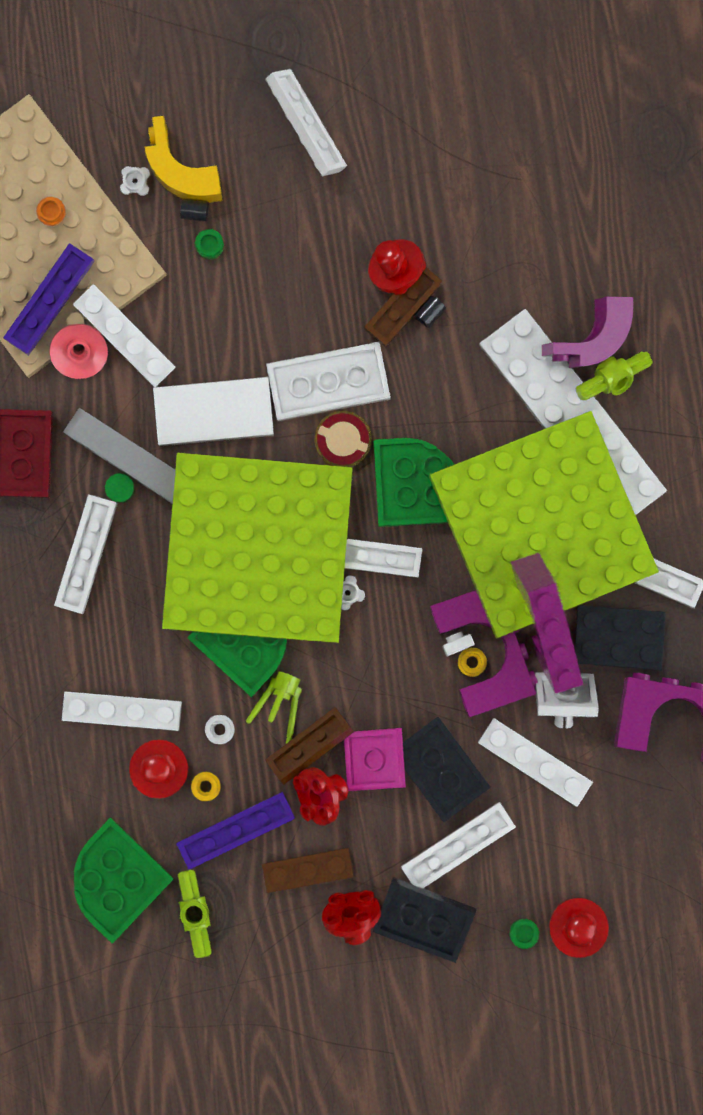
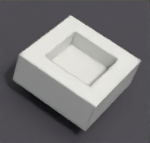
[442,631,475,657]

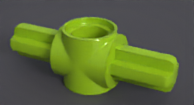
[575,352,652,400]
[178,870,212,958]

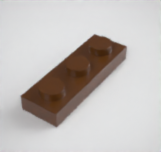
[364,267,443,348]
[265,707,354,785]
[262,847,354,893]

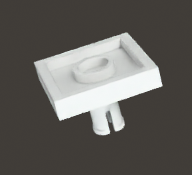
[535,672,598,728]

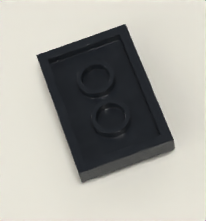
[574,605,666,670]
[403,717,491,822]
[373,877,477,963]

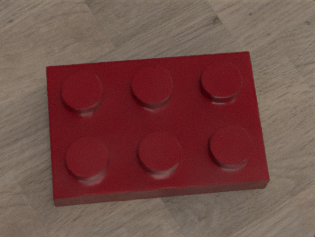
[0,409,53,498]

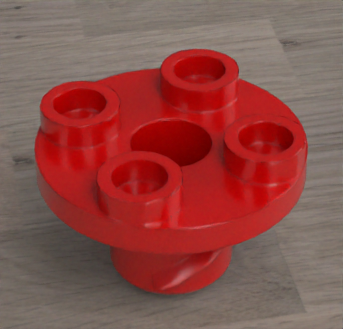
[368,239,427,295]
[129,740,188,798]
[293,767,348,826]
[322,890,381,945]
[549,898,609,958]

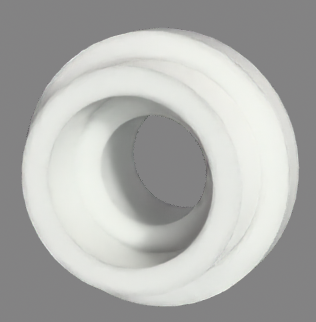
[205,715,235,744]

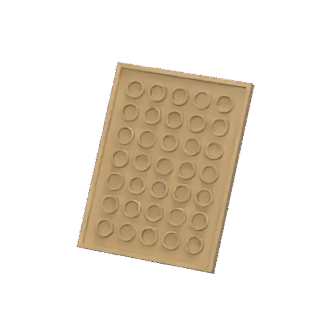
[0,94,167,378]

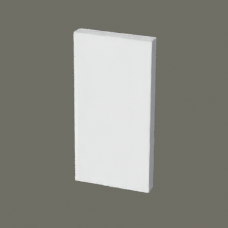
[266,342,391,421]
[153,377,274,446]

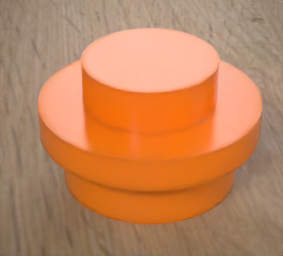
[36,197,66,226]

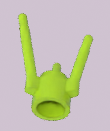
[246,671,302,744]

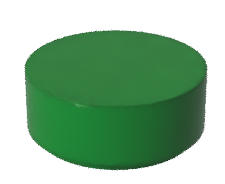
[195,229,224,260]
[105,473,135,503]
[509,918,539,949]

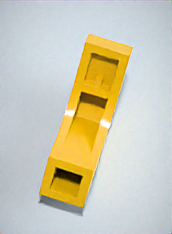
[145,116,222,202]

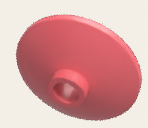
[49,324,108,379]

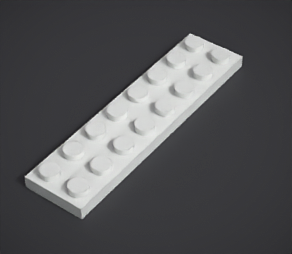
[479,309,667,515]

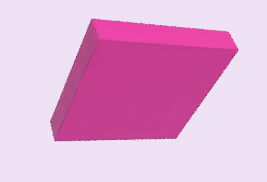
[344,728,406,791]

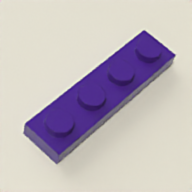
[3,243,95,356]
[176,792,295,870]

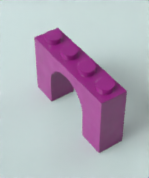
[511,553,583,694]
[430,590,538,718]
[614,672,703,762]

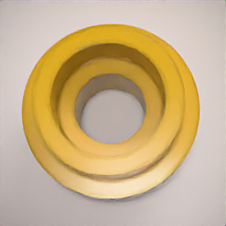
[458,647,487,677]
[191,772,221,801]

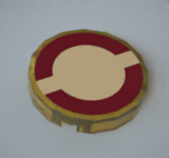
[314,410,372,467]

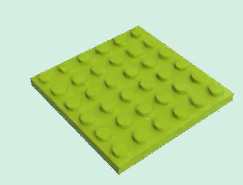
[429,411,659,639]
[162,453,352,643]

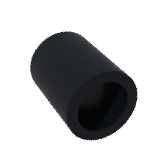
[180,199,209,222]
[414,295,447,328]

